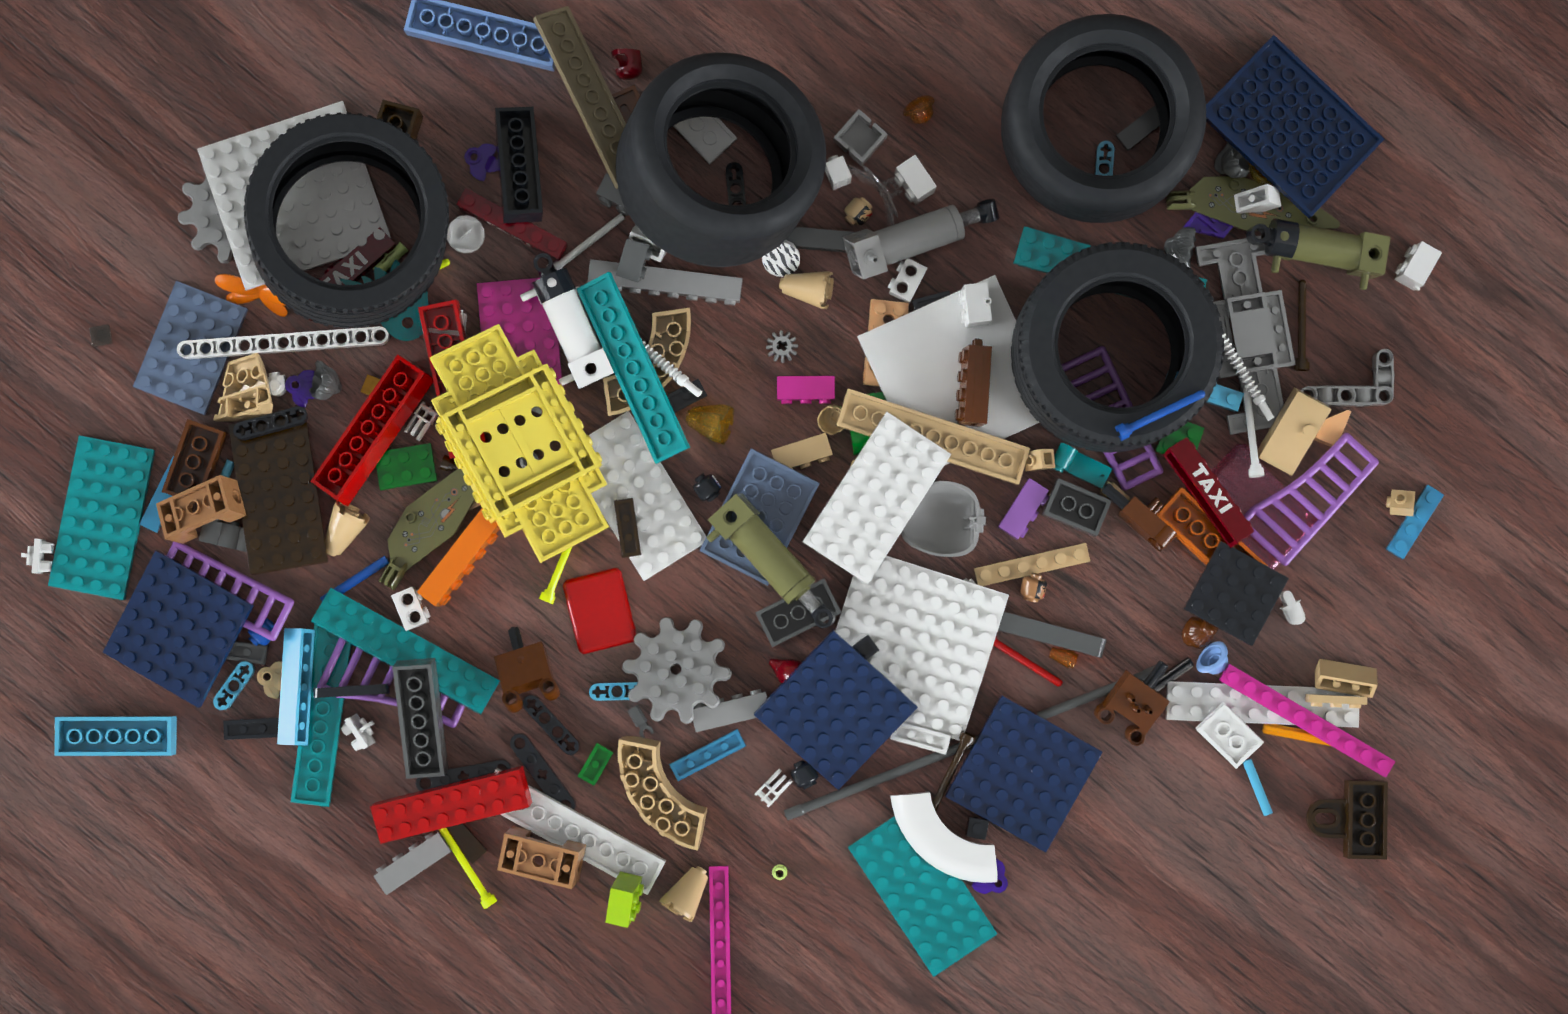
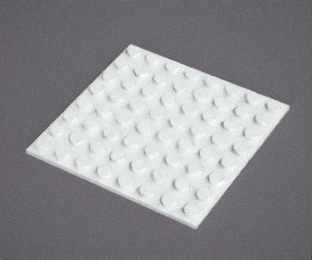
[197,101,391,291]
[857,275,1040,466]
[836,555,1009,741]

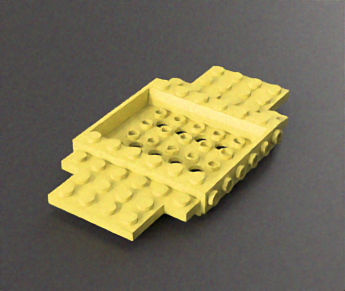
[430,324,609,563]

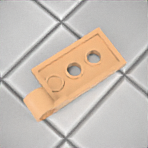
[863,299,909,387]

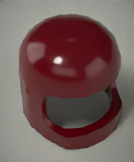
[611,49,643,80]

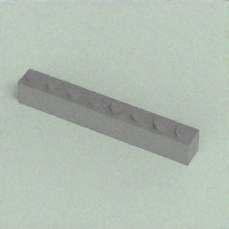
[587,259,743,306]

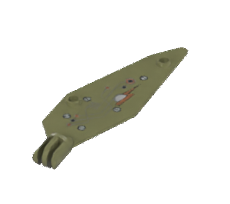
[1166,176,1340,231]
[379,469,475,591]

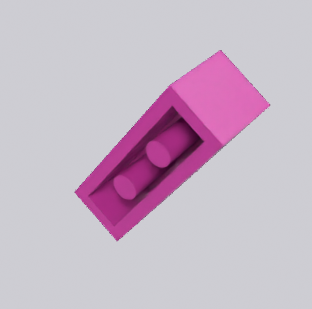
[777,376,835,404]

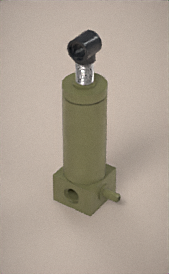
[707,493,835,628]

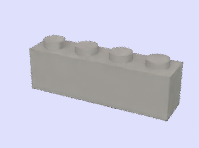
[693,689,767,732]
[374,831,452,895]

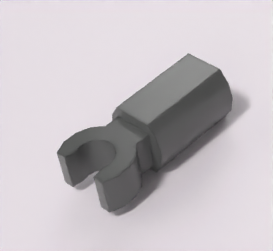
[627,705,654,738]

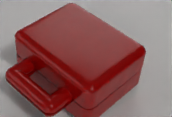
[563,568,636,654]

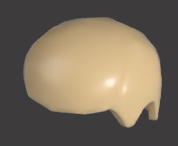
[817,404,844,435]

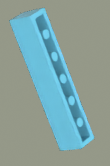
[277,628,315,746]

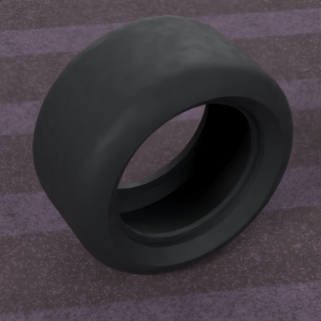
[1001,14,1206,223]
[616,52,826,267]

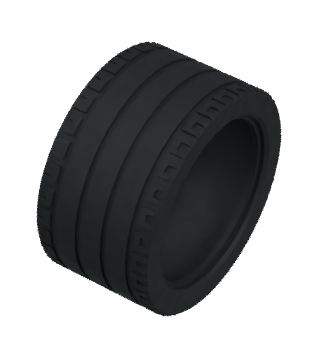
[244,112,449,329]

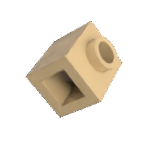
[1025,449,1055,471]
[1386,490,1415,516]

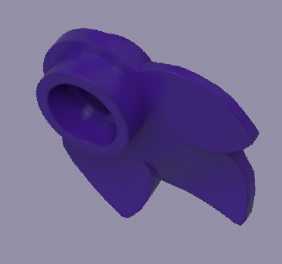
[464,144,499,181]
[285,370,316,408]
[972,858,1008,894]

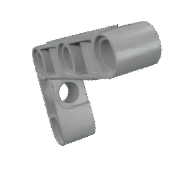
[1300,349,1394,406]

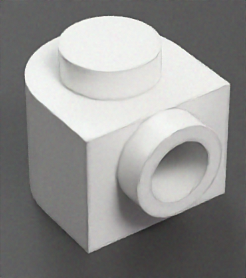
[268,372,287,397]

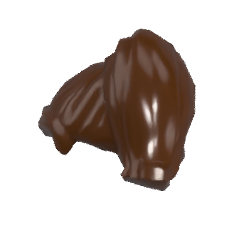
[1182,617,1218,649]

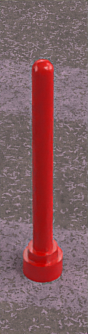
[993,637,1063,687]

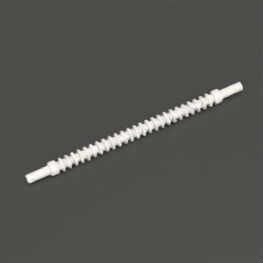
[1172,254,1274,421]
[575,286,702,397]

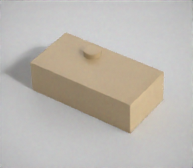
[1258,387,1332,476]

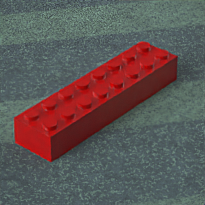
[418,299,488,459]
[310,354,434,506]
[370,766,533,844]

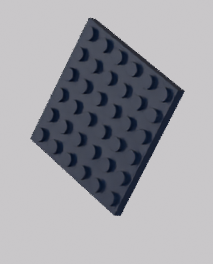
[103,550,254,708]
[754,630,918,790]
[945,695,1103,852]

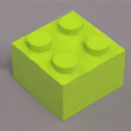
[605,871,644,928]

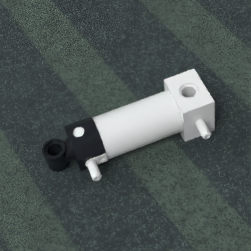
[520,253,614,389]

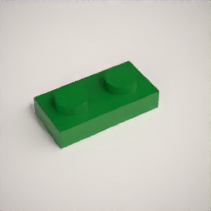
[577,743,614,786]

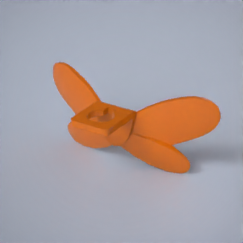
[215,274,288,317]

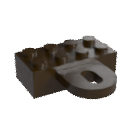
[1306,780,1388,860]

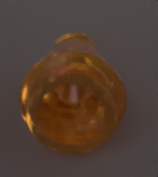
[1049,647,1079,669]

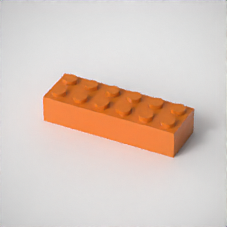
[1157,487,1268,566]
[417,508,500,607]

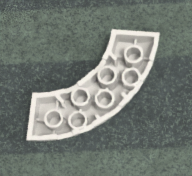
[890,791,997,883]

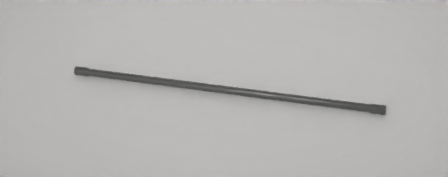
[784,665,1155,821]

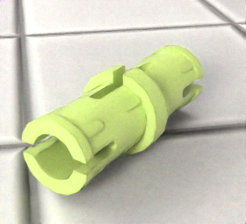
[372,242,408,272]
[772,864,787,880]

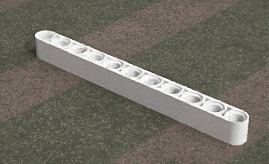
[177,326,390,359]

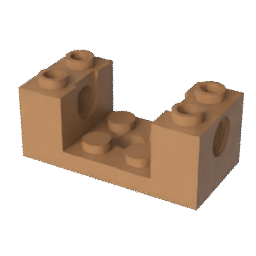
[156,475,246,544]
[497,826,586,889]

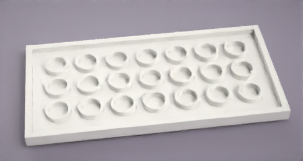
[589,411,707,581]
[802,412,951,584]

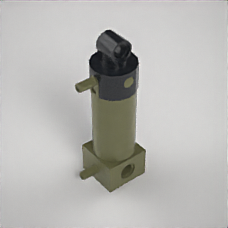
[1246,218,1391,290]

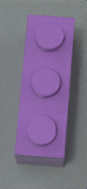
[997,478,1049,540]

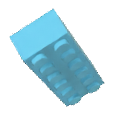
[54,716,177,756]

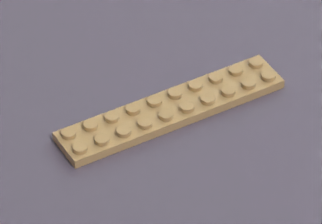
[836,389,1030,485]

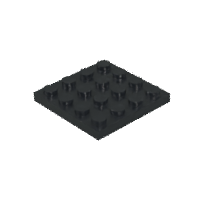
[1183,541,1289,646]

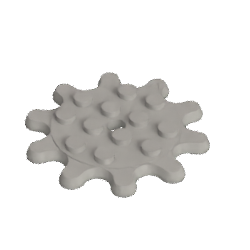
[178,168,233,264]
[622,617,732,724]

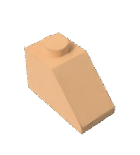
[1314,410,1351,447]

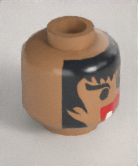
[1020,573,1047,602]

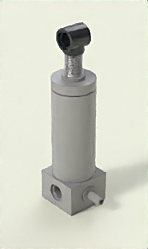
[842,199,1000,280]

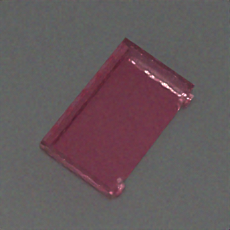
[1189,443,1318,570]

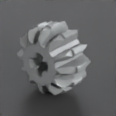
[766,330,798,363]

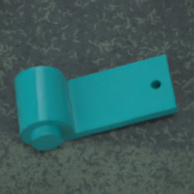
[1052,442,1113,489]

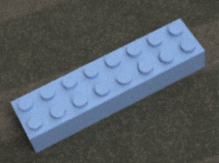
[404,0,555,72]

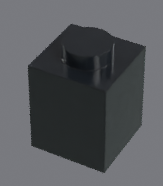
[965,816,989,840]

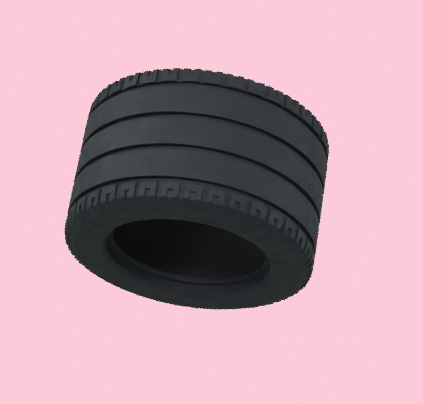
[1011,242,1224,453]

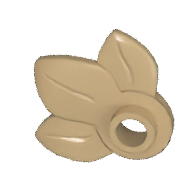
[257,661,282,699]

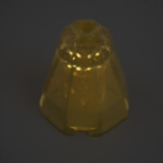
[686,404,734,445]

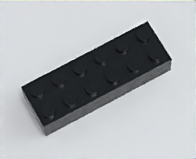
[494,106,543,223]

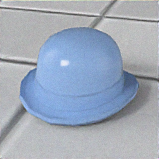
[1196,641,1228,675]

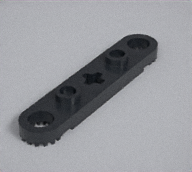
[510,733,576,810]
[416,760,511,791]

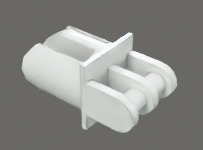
[404,401,438,442]
[1279,591,1306,625]
[755,768,793,807]

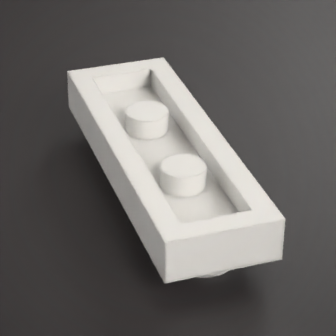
[890,723,951,755]

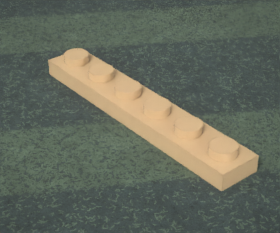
[974,543,1090,586]

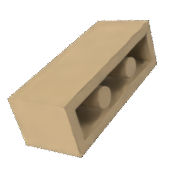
[771,433,833,469]
[1315,659,1378,698]

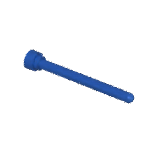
[1115,390,1205,441]

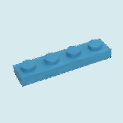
[1386,485,1444,559]

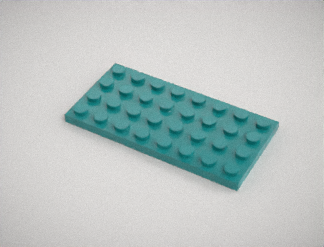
[48,435,156,600]
[848,816,997,977]

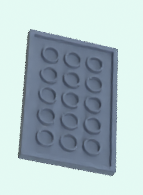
[133,281,248,415]
[700,448,820,586]

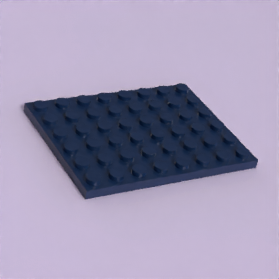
[1206,35,1384,219]

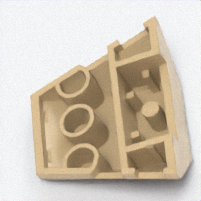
[214,353,273,422]

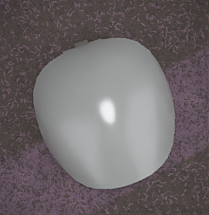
[901,481,986,557]

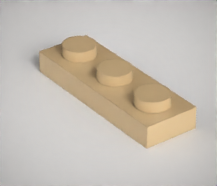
[1305,694,1367,708]

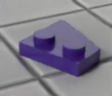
[1183,212,1233,239]

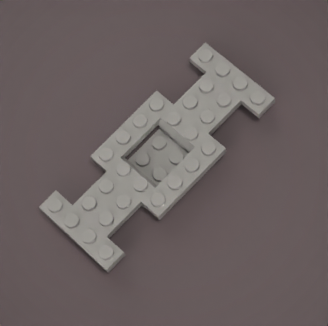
[1195,236,1296,435]

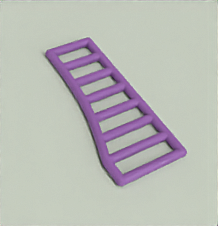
[1062,346,1163,491]
[1244,433,1379,566]
[167,542,294,641]
[317,638,465,728]

